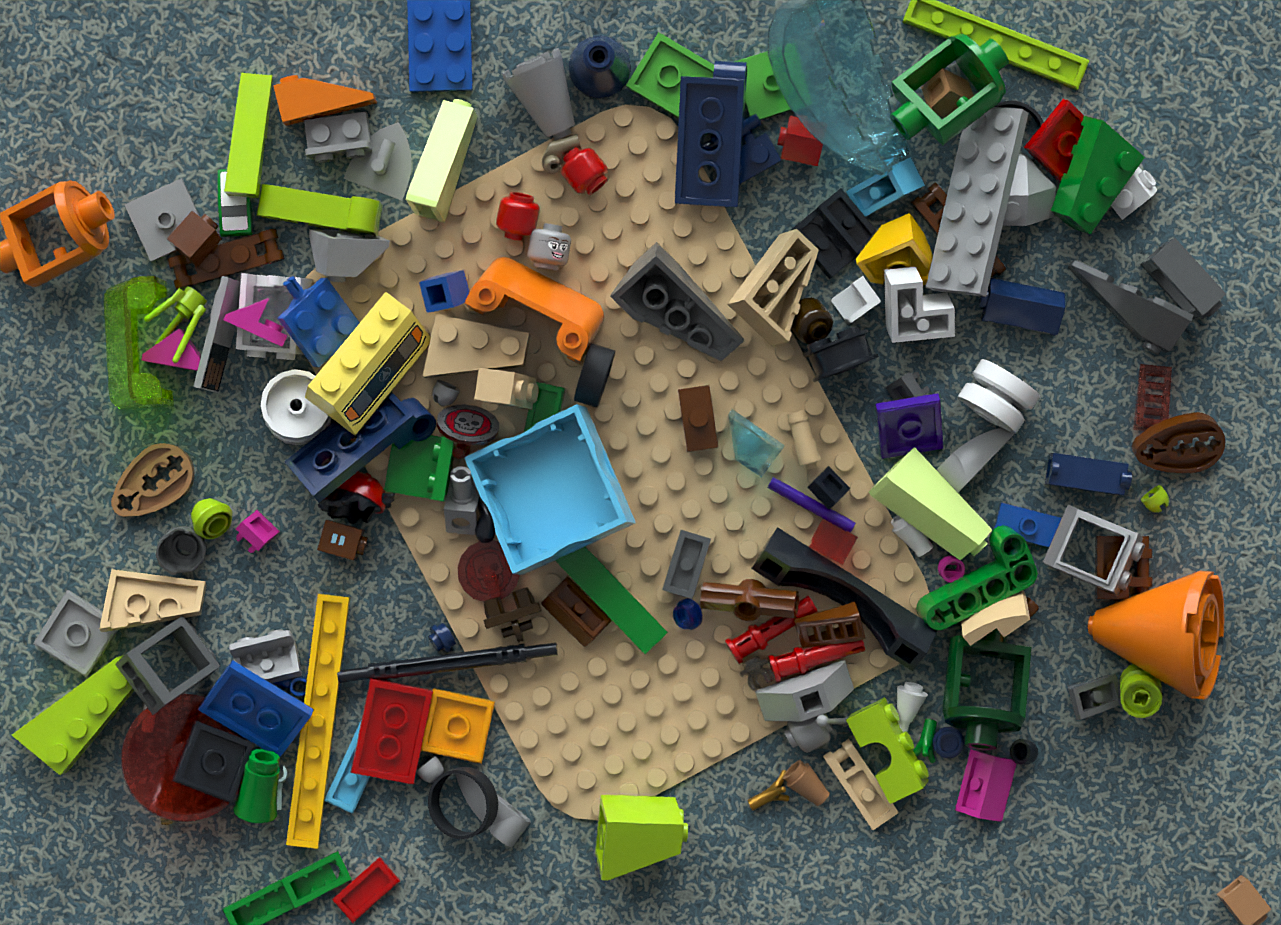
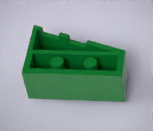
[1051,116,1145,234]

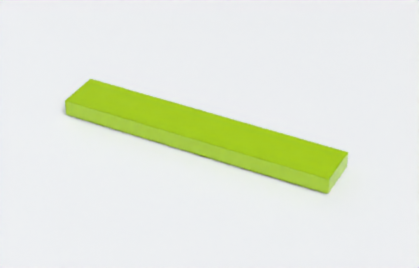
[902,0,1089,90]

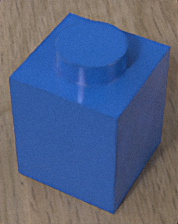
[419,270,469,313]

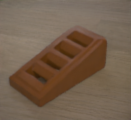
[794,602,866,648]

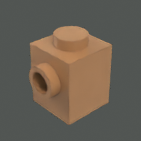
[1216,875,1271,925]

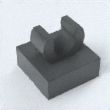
[885,372,929,400]

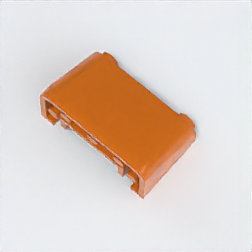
[464,257,604,365]

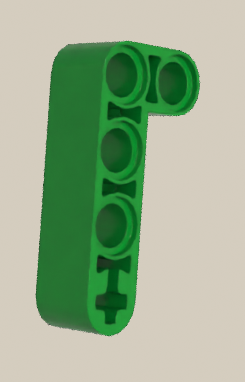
[916,525,1038,630]

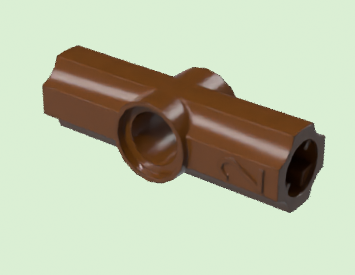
[700,579,799,621]

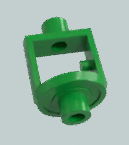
[890,34,1009,146]

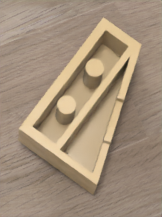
[727,229,819,346]

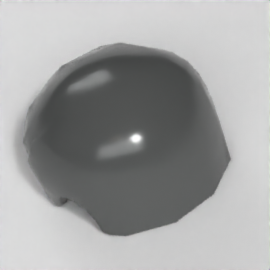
[156,526,207,575]

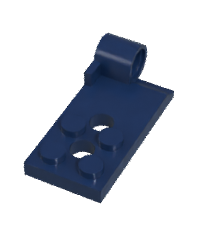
[675,61,747,207]
[284,392,436,503]

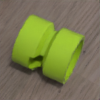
[1120,664,1162,718]

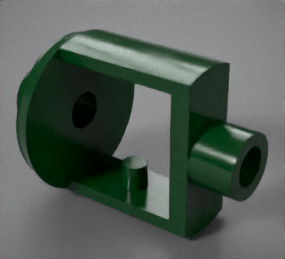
[942,628,1032,750]

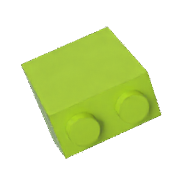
[595,795,688,881]

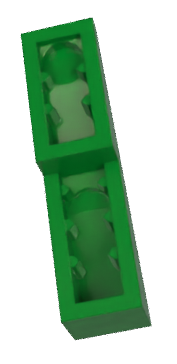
[222,851,352,925]

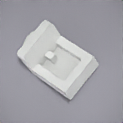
[1111,167,1157,220]

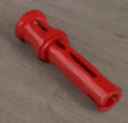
[725,595,818,665]
[768,640,866,683]

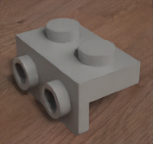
[229,630,302,683]

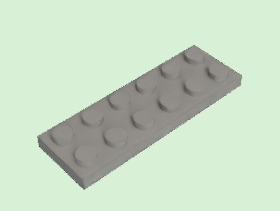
[926,107,1028,297]

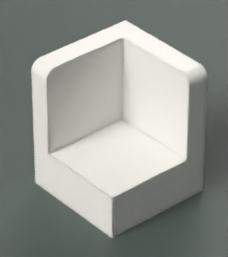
[831,276,881,325]

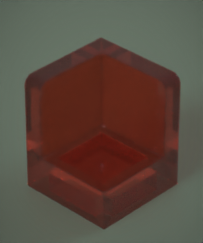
[808,520,858,565]

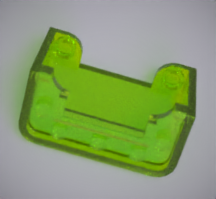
[103,276,174,409]

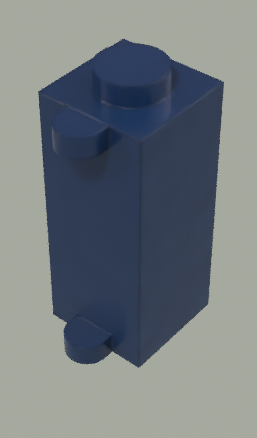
[979,278,1065,336]
[1045,453,1132,495]

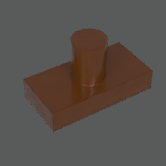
[678,385,718,452]

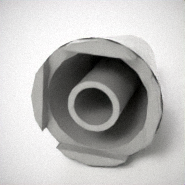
[501,48,575,140]

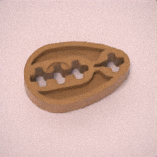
[111,443,194,517]

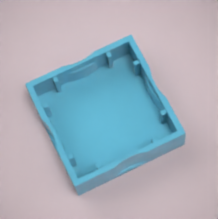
[464,404,636,575]

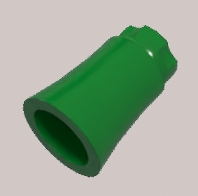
[233,749,280,823]

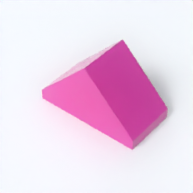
[141,329,201,371]

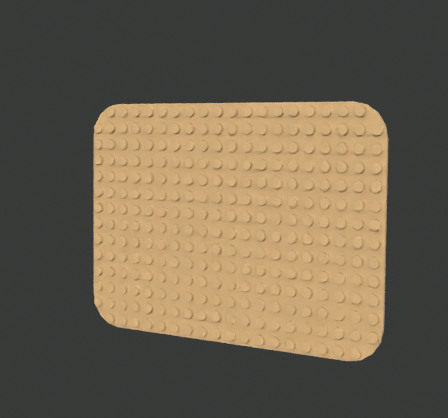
[306,105,929,820]

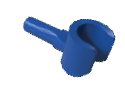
[271,676,307,696]

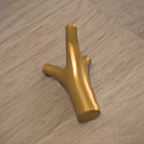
[747,770,790,811]

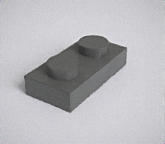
[662,530,711,599]

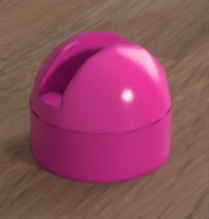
[938,555,965,583]

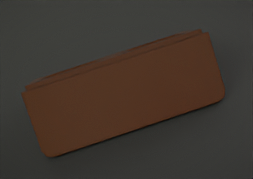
[541,576,612,647]

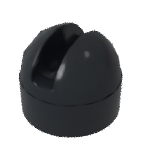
[1010,739,1038,765]

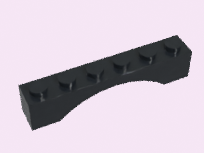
[751,527,938,671]

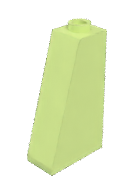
[405,99,477,223]
[868,447,992,560]

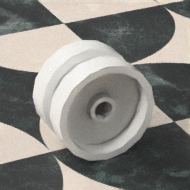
[957,359,1040,434]
[261,369,332,445]

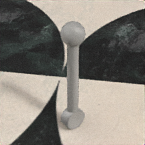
[816,715,849,727]

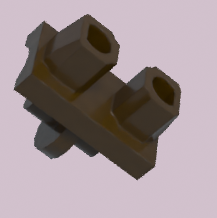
[483,587,542,643]

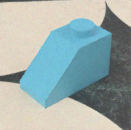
[846,157,925,217]

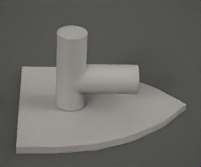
[344,122,411,201]

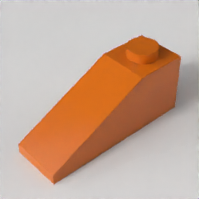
[273,75,377,126]

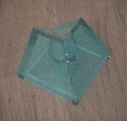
[726,409,785,478]

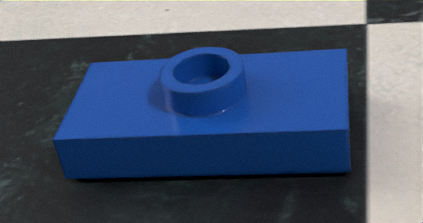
[994,503,1062,547]

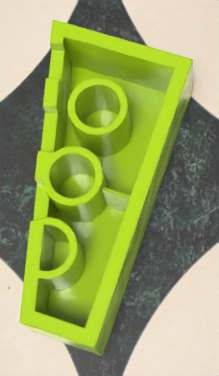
[12,655,135,775]

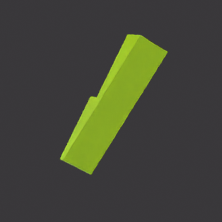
[224,73,273,198]

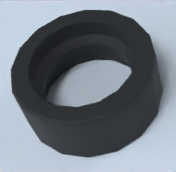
[574,344,615,408]

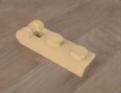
[823,739,899,830]

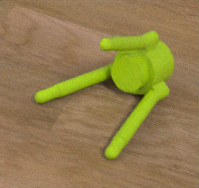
[144,286,207,363]

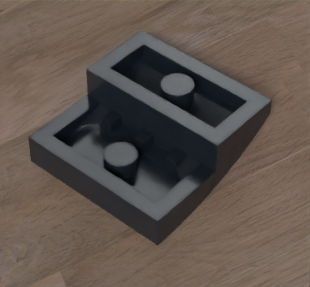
[790,188,877,279]

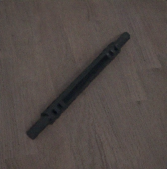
[337,642,558,683]

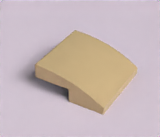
[961,590,1030,646]

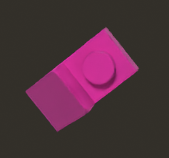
[223,298,288,347]

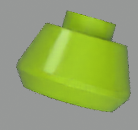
[191,498,233,539]

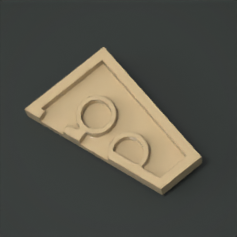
[99,569,206,632]

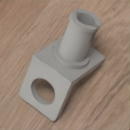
[444,466,480,535]

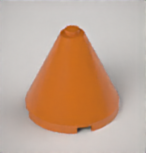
[1088,571,1224,700]

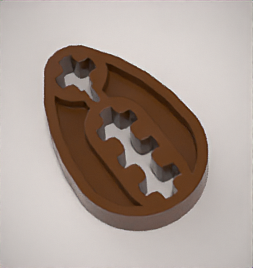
[1132,412,1226,473]

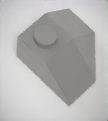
[1003,154,1056,226]
[309,229,390,282]

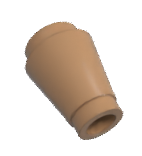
[783,760,830,806]

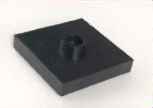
[172,721,255,803]

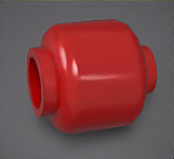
[561,147,608,195]
[496,192,540,241]

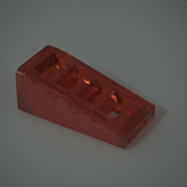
[1133,364,1172,431]

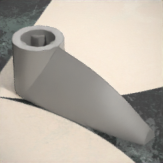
[936,428,1014,493]
[455,774,531,847]

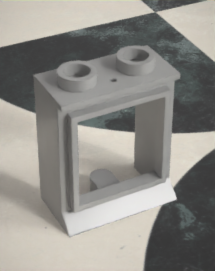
[1043,504,1145,596]

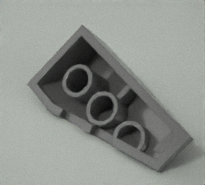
[610,242,744,361]

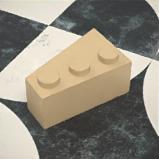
[423,314,531,378]

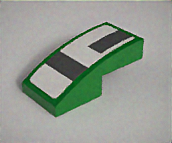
[218,169,253,237]

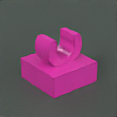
[236,510,280,553]

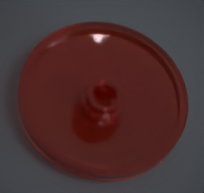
[121,694,247,822]

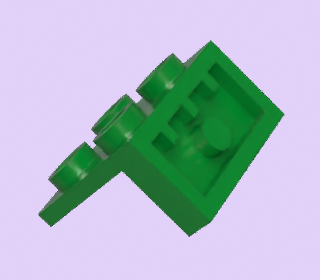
[384,435,457,502]

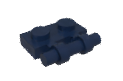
[702,114,783,185]

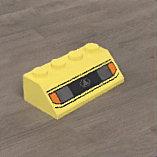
[305,292,431,436]

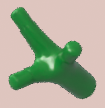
[913,718,937,763]

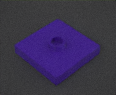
[875,393,944,459]

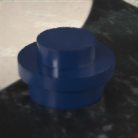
[428,623,456,654]
[933,726,964,758]

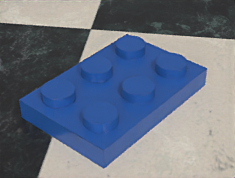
[407,0,473,92]
[198,660,314,757]

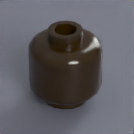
[791,297,834,344]

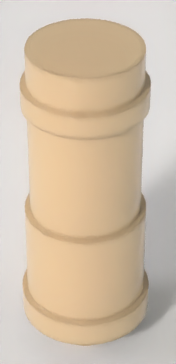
[787,410,821,471]

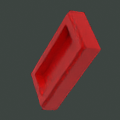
[332,857,400,923]

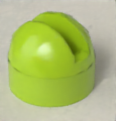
[1141,485,1169,513]

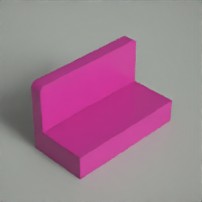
[955,749,1017,822]

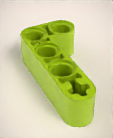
[257,184,383,236]

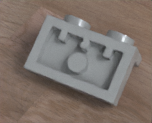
[304,112,372,163]

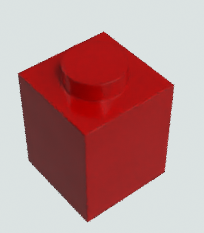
[777,116,827,166]

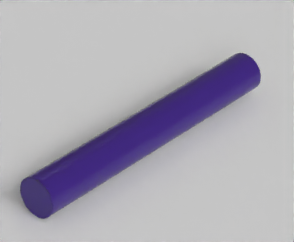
[767,477,856,533]

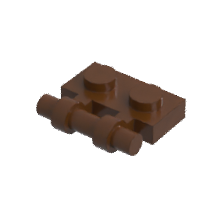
[1095,536,1152,599]

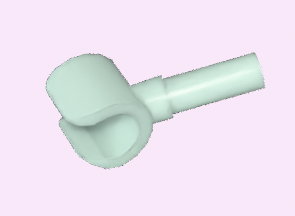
[277,766,288,810]

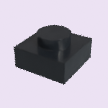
[807,466,851,510]

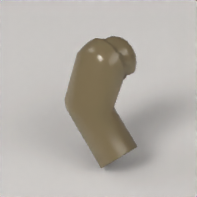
[542,134,581,173]

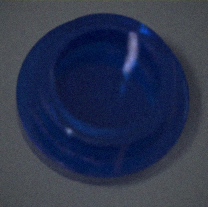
[673,598,703,630]

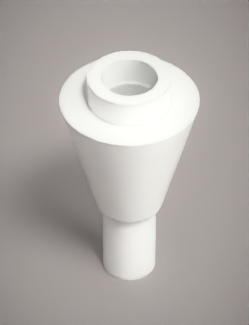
[897,682,928,732]

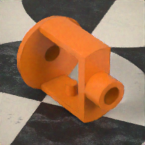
[0,180,115,287]

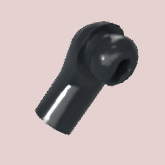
[475,496,496,544]

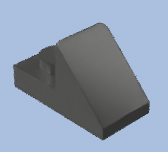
[1067,674,1122,720]

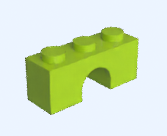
[846,697,929,804]

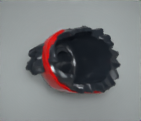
[318,472,395,524]

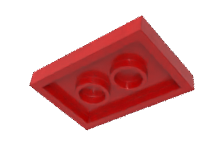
[351,678,433,784]

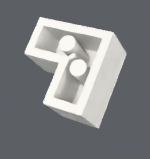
[884,267,955,343]

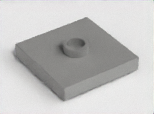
[125,178,200,262]
[33,590,118,677]

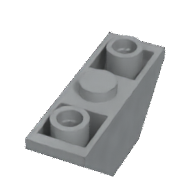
[755,660,854,722]

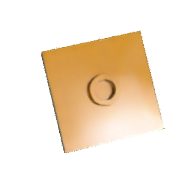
[421,688,495,764]

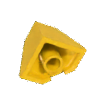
[856,213,933,285]

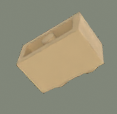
[474,368,539,409]

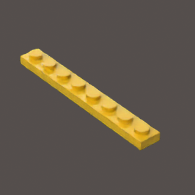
[286,593,350,849]

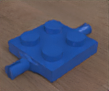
[277,276,360,368]

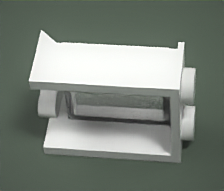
[236,273,313,360]

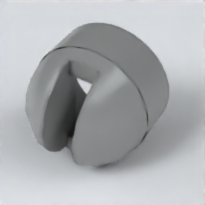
[432,380,460,406]
[416,756,444,783]

